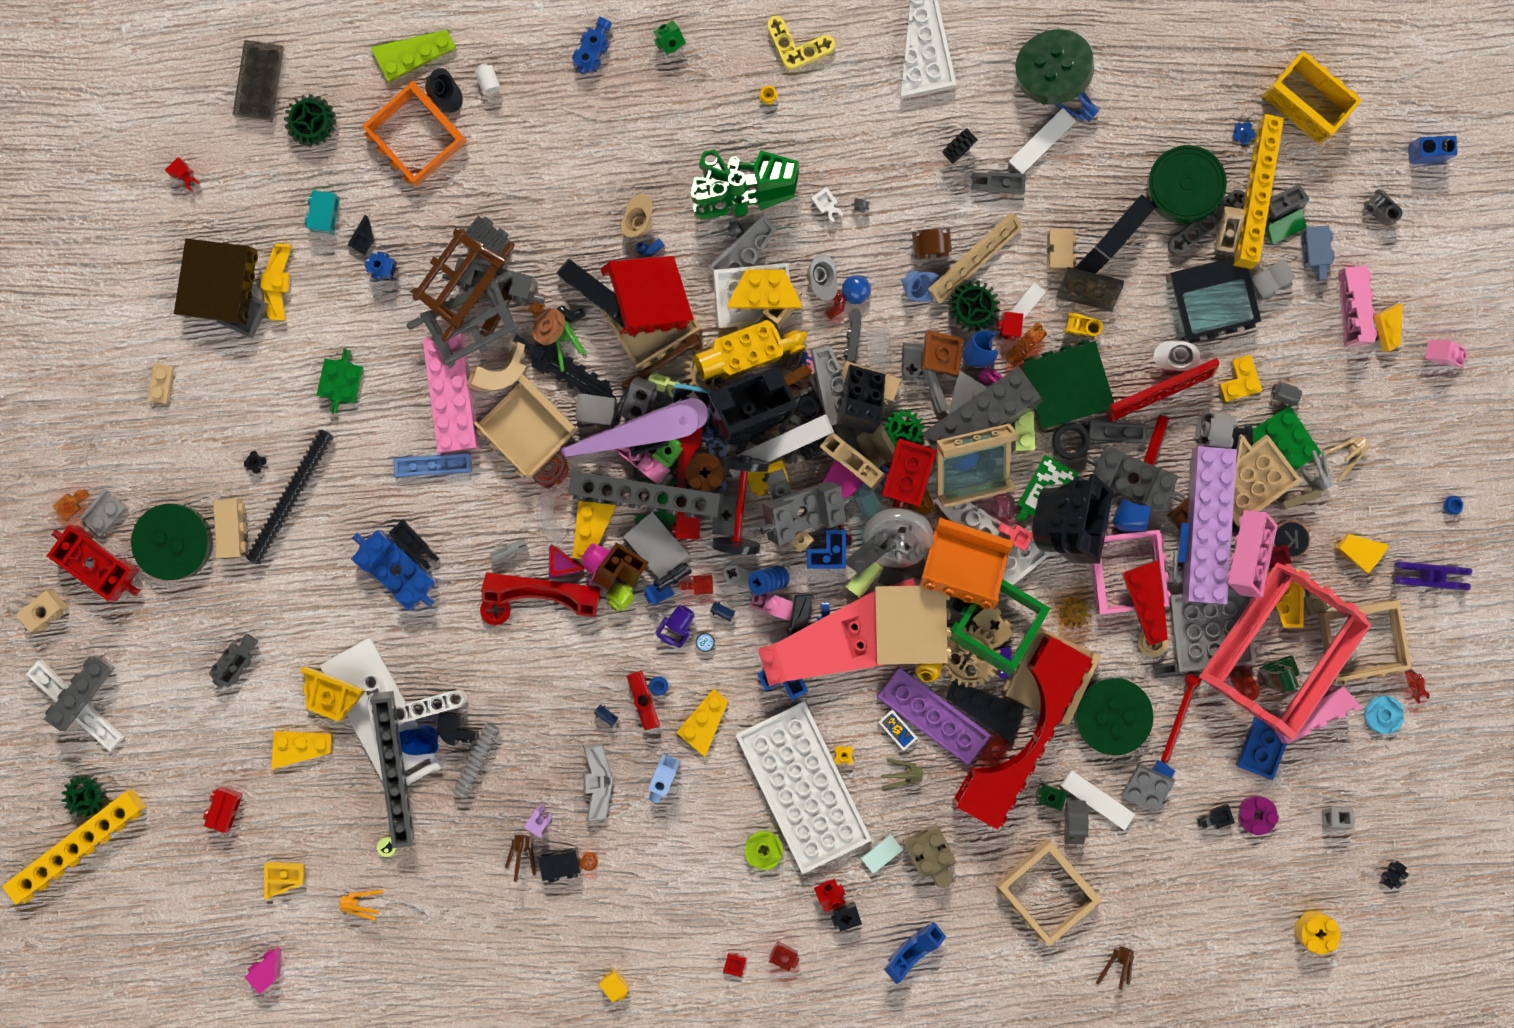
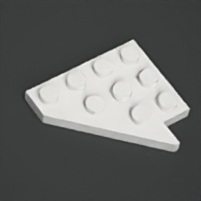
[712,263,790,331]

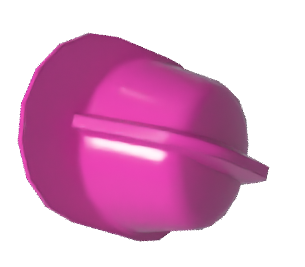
[582,543,612,587]

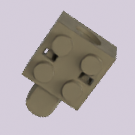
[903,823,956,888]

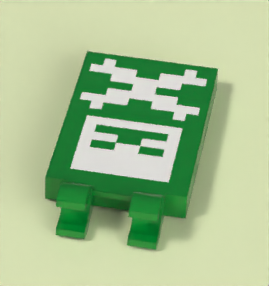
[1015,455,1079,529]

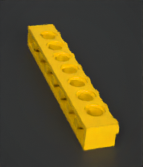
[1233,114,1284,269]
[2,789,146,905]

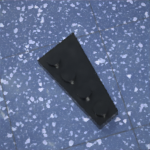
[945,681,1025,743]

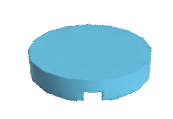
[1364,695,1404,734]

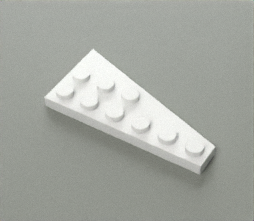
[934,489,1051,585]

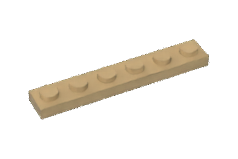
[928,212,1023,304]

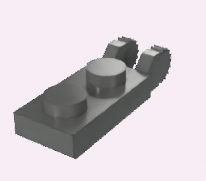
[971,172,1026,195]
[844,309,862,364]
[846,532,896,574]

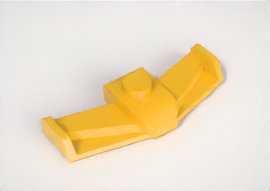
[260,243,293,322]

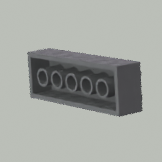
[922,366,1043,468]

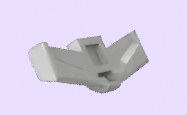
[582,743,613,822]

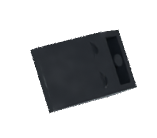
[836,364,886,434]

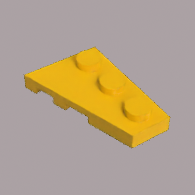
[676,688,728,757]
[271,730,333,770]

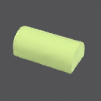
[845,562,884,598]

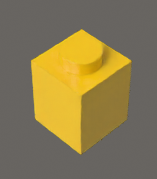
[598,968,629,1003]

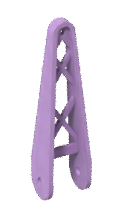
[560,398,709,457]

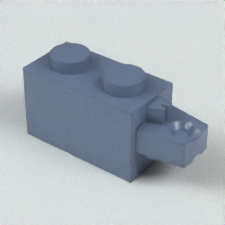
[1300,225,1335,281]

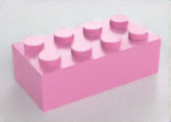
[1227,510,1278,598]

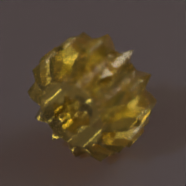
[1059,597,1092,629]

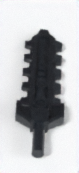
[513,335,616,400]

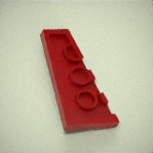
[1121,560,1168,646]

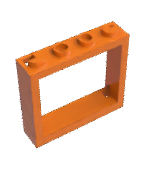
[362,81,467,187]

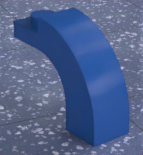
[884,922,946,984]

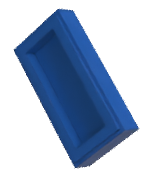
[1177,522,1189,562]

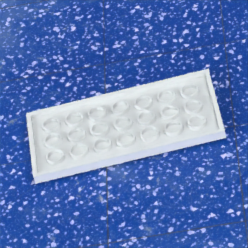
[735,701,872,874]

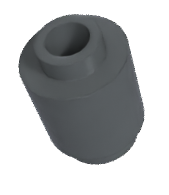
[1271,381,1302,405]

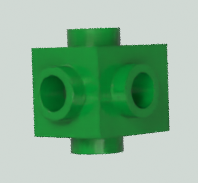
[653,20,686,55]

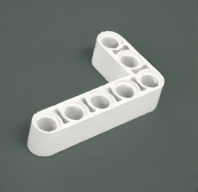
[361,673,467,727]

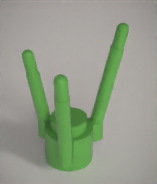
[556,322,587,372]

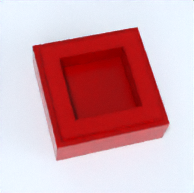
[723,952,747,977]

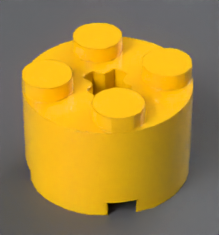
[1294,910,1341,954]

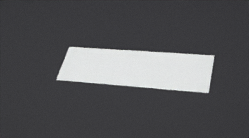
[1010,282,1046,320]

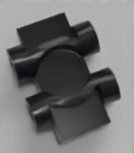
[1381,860,1409,890]

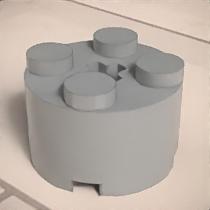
[1195,410,1237,448]

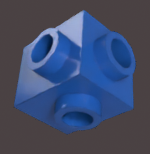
[365,251,397,281]

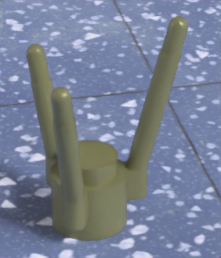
[881,758,923,790]

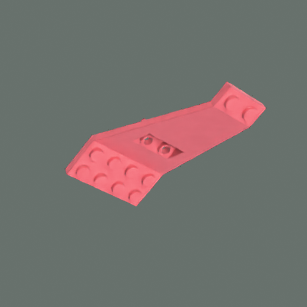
[758,578,917,686]

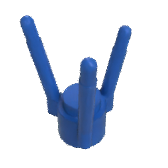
[1055,92,1099,122]

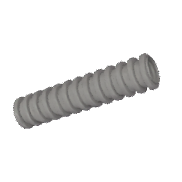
[452,723,500,798]

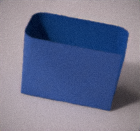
[1408,135,1457,164]

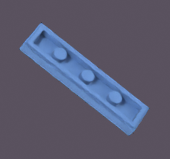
[393,453,472,477]

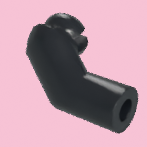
[557,305,586,323]

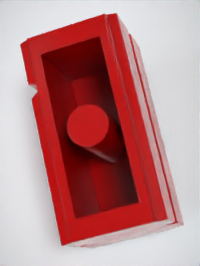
[203,787,243,833]

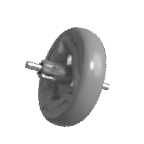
[862,508,934,568]

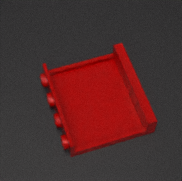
[600,256,694,336]

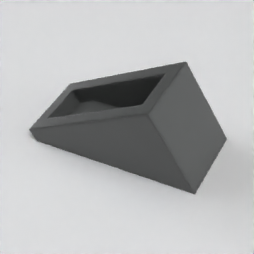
[1153,661,1181,678]

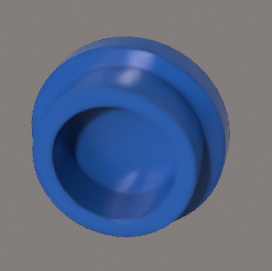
[1443,496,1464,515]
[649,676,668,696]

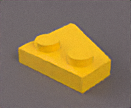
[1374,303,1403,352]
[264,862,305,900]

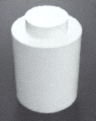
[475,63,501,95]

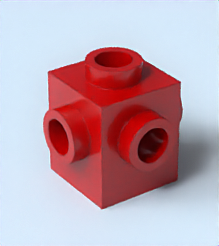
[814,878,846,913]

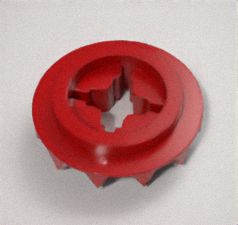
[480,602,511,626]

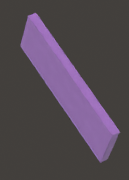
[876,666,991,766]

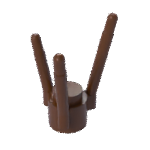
[505,835,536,882]
[1096,946,1135,990]

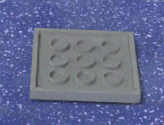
[1170,589,1256,672]

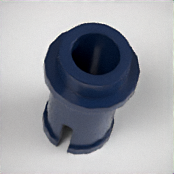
[709,601,735,622]
[594,704,619,727]

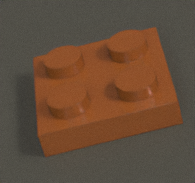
[921,330,963,377]

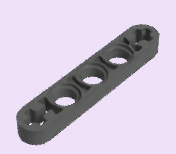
[1168,190,1245,256]

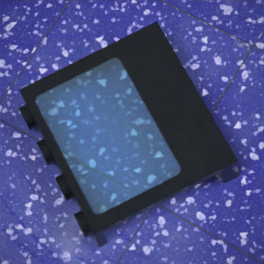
[1166,257,1262,343]

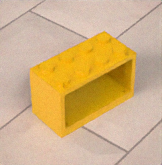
[1262,51,1362,145]

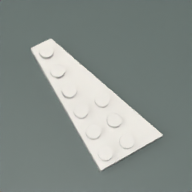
[900,0,956,98]

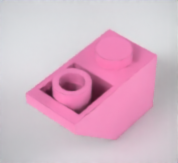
[1425,340,1467,367]
[749,592,794,621]

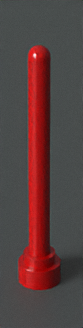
[1161,674,1202,763]

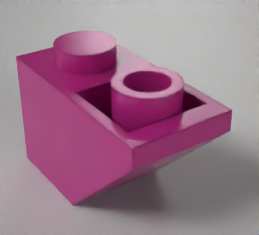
[245,947,281,995]

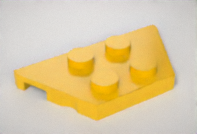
[727,269,802,309]
[300,666,365,722]

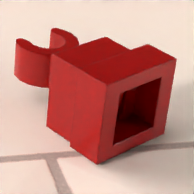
[165,157,200,191]

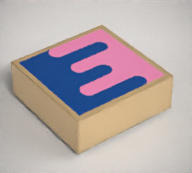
[796,350,815,375]

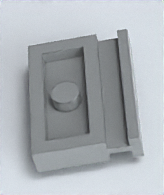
[79,489,128,537]

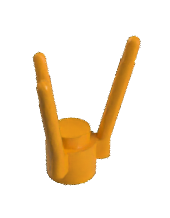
[339,890,384,921]

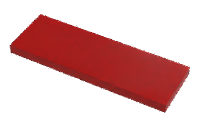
[1106,358,1220,422]

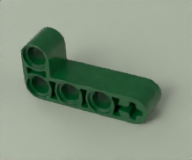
[1259,655,1300,692]

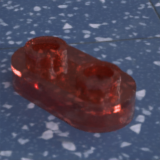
[1229,666,1259,701]

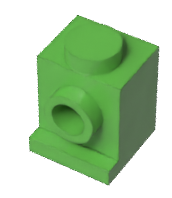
[652,439,684,468]

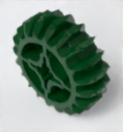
[284,94,337,147]
[948,280,1000,332]

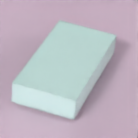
[861,834,903,874]

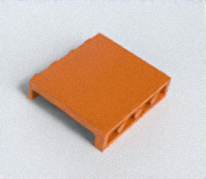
[919,518,1014,609]

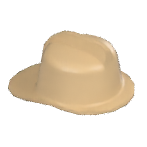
[621,193,653,238]

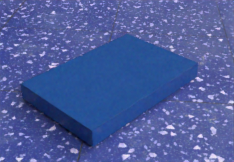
[1236,716,1287,780]

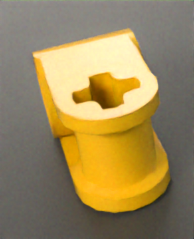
[1063,312,1103,339]

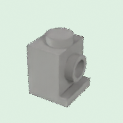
[1322,807,1355,831]

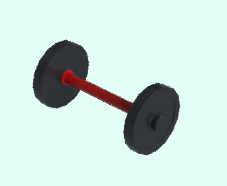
[712,455,769,555]

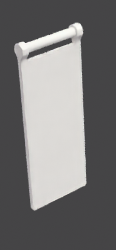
[320,638,442,785]

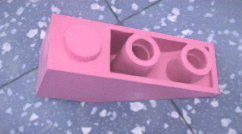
[614,447,671,485]

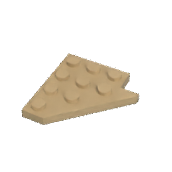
[1232,434,1302,527]

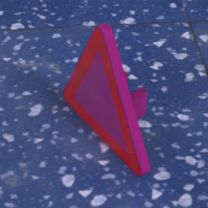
[549,544,584,578]

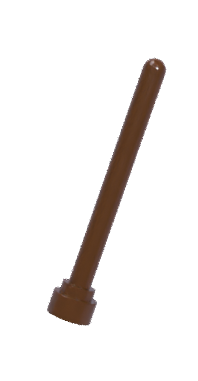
[622,333,703,389]

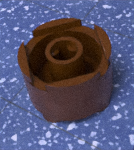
[912,229,952,260]
[686,453,726,492]

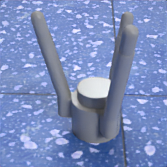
[1299,450,1332,491]
[1162,545,1185,583]

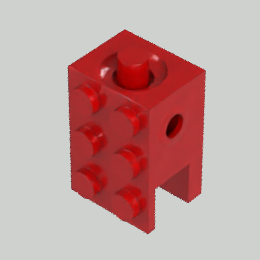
[881,439,937,508]

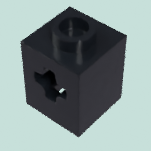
[831,902,862,932]

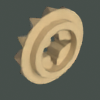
[1137,631,1169,657]

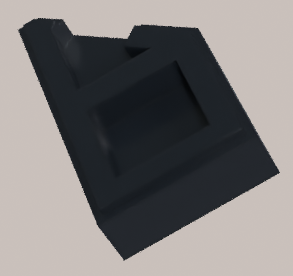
[347,215,375,255]

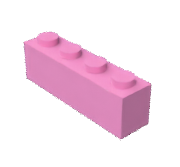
[1338,266,1377,346]
[1275,685,1362,744]

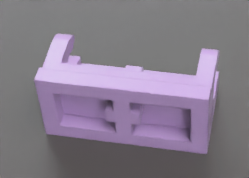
[524,804,552,838]

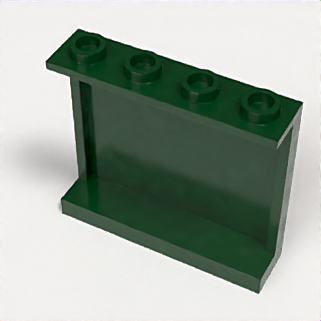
[1019,339,1114,431]

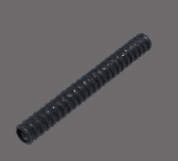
[245,429,334,564]

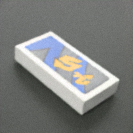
[878,709,918,751]

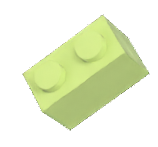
[1011,411,1035,452]

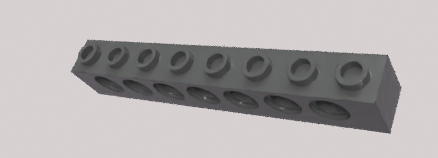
[568,471,724,521]
[371,691,414,848]

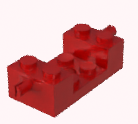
[46,525,141,602]

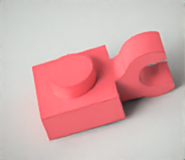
[997,523,1033,551]

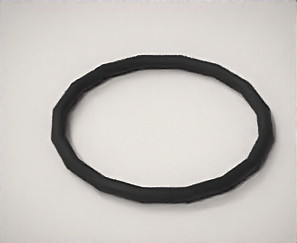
[611,387,629,428]

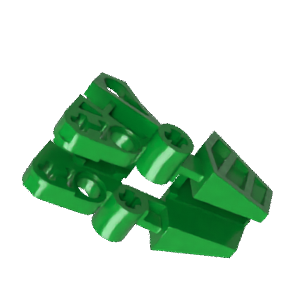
[691,149,799,220]

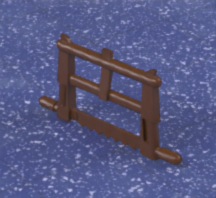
[410,228,515,342]

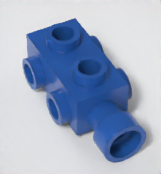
[572,16,612,75]

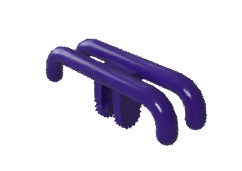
[1393,561,1473,591]

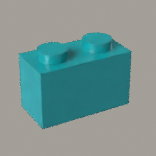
[305,190,340,235]

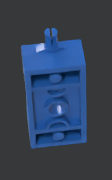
[351,530,438,610]

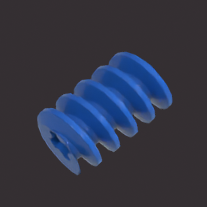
[748,565,790,595]

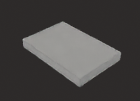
[623,512,689,579]

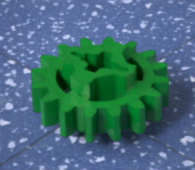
[884,409,925,446]

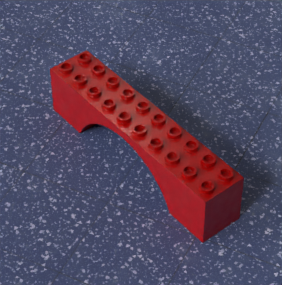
[952,633,1093,830]

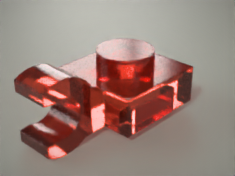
[680,575,713,595]
[1405,669,1430,704]

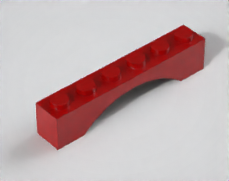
[672,426,703,539]
[481,572,601,617]

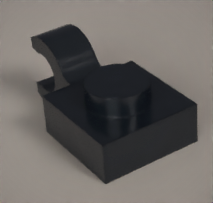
[1197,804,1235,829]

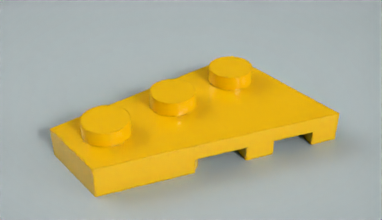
[572,501,617,559]
[1267,570,1304,628]

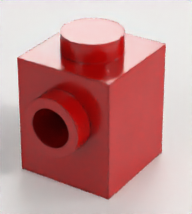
[997,312,1024,341]

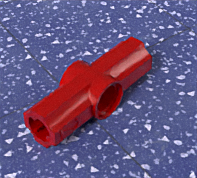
[626,670,660,731]

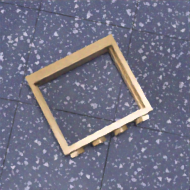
[1318,599,1412,684]
[996,839,1102,947]

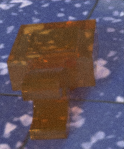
[52,489,90,521]

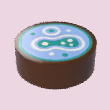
[696,633,715,652]

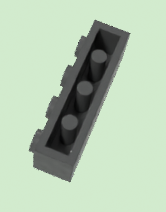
[43,656,115,731]

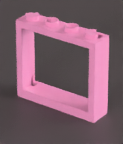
[1090,530,1171,614]

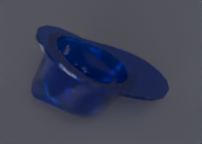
[400,724,439,755]

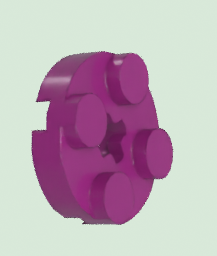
[1238,796,1279,835]

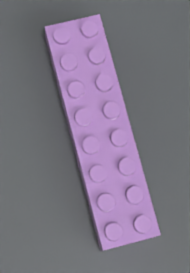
[1182,446,1237,604]

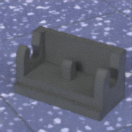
[1268,184,1309,224]

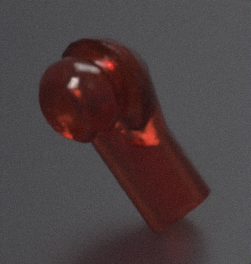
[825,292,846,320]

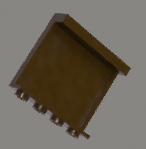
[174,238,258,325]

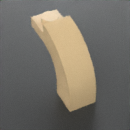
[466,342,526,392]
[820,433,886,490]

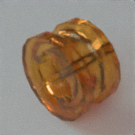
[527,302,546,318]
[580,852,599,871]

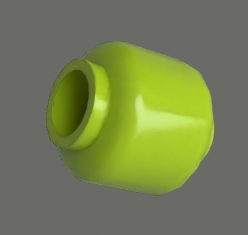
[606,583,634,612]

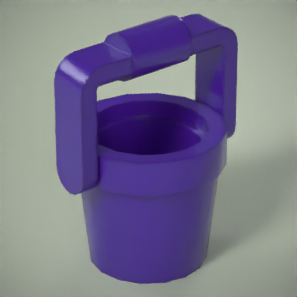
[655,604,695,648]

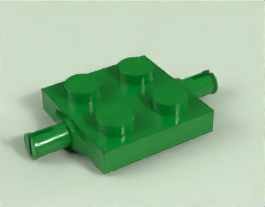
[316,349,364,414]

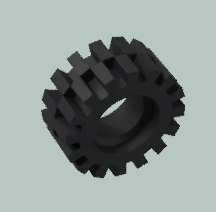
[942,128,978,164]
[798,435,829,460]

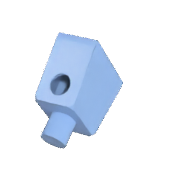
[648,754,680,803]

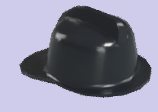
[425,68,463,113]

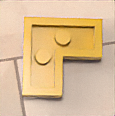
[1218,355,1262,403]

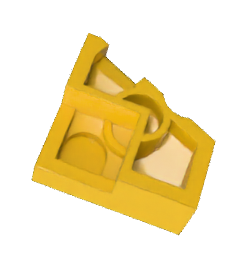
[1335,534,1389,574]

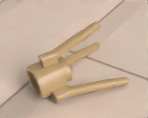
[1325,436,1370,482]

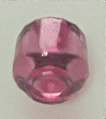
[990,492,1016,522]

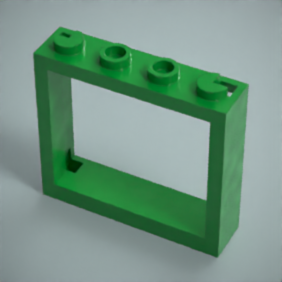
[950,579,1051,676]

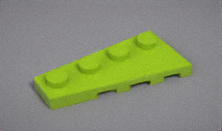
[370,30,457,83]

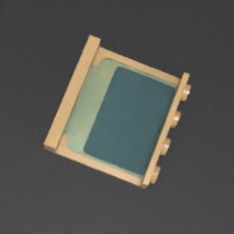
[936,423,1018,508]

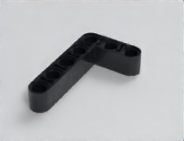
[1073,194,1156,282]
[556,258,637,338]

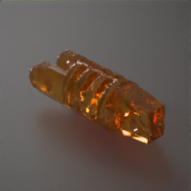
[1005,322,1047,366]

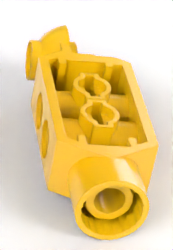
[694,320,807,380]

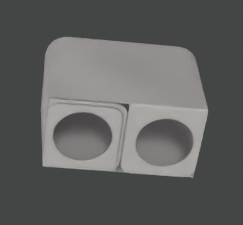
[575,393,618,426]

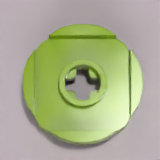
[745,830,783,870]

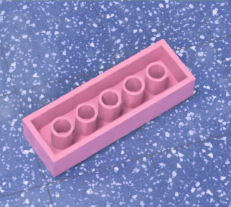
[423,333,480,454]

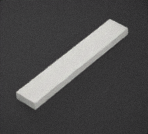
[729,414,834,478]
[25,660,125,752]

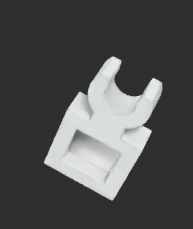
[811,187,843,223]

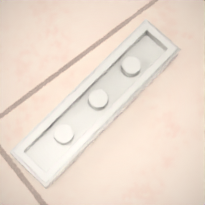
[1008,108,1076,174]
[1060,770,1135,830]

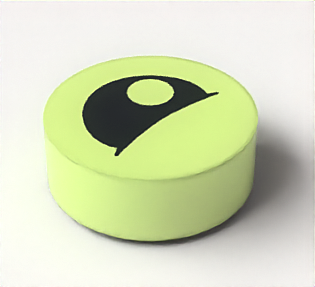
[377,836,397,857]

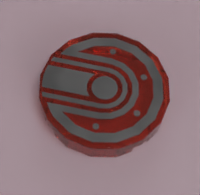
[533,452,569,488]

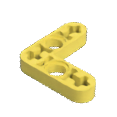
[768,16,835,70]

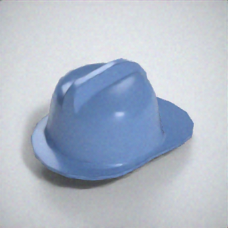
[900,270,940,302]

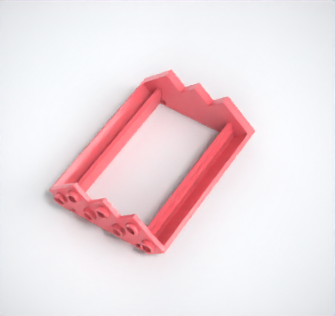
[1199,563,1372,740]

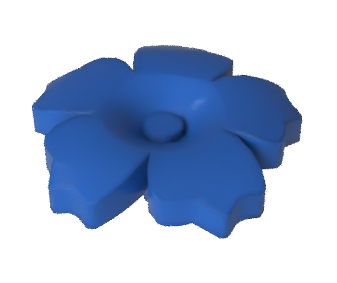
[1232,122,1256,145]

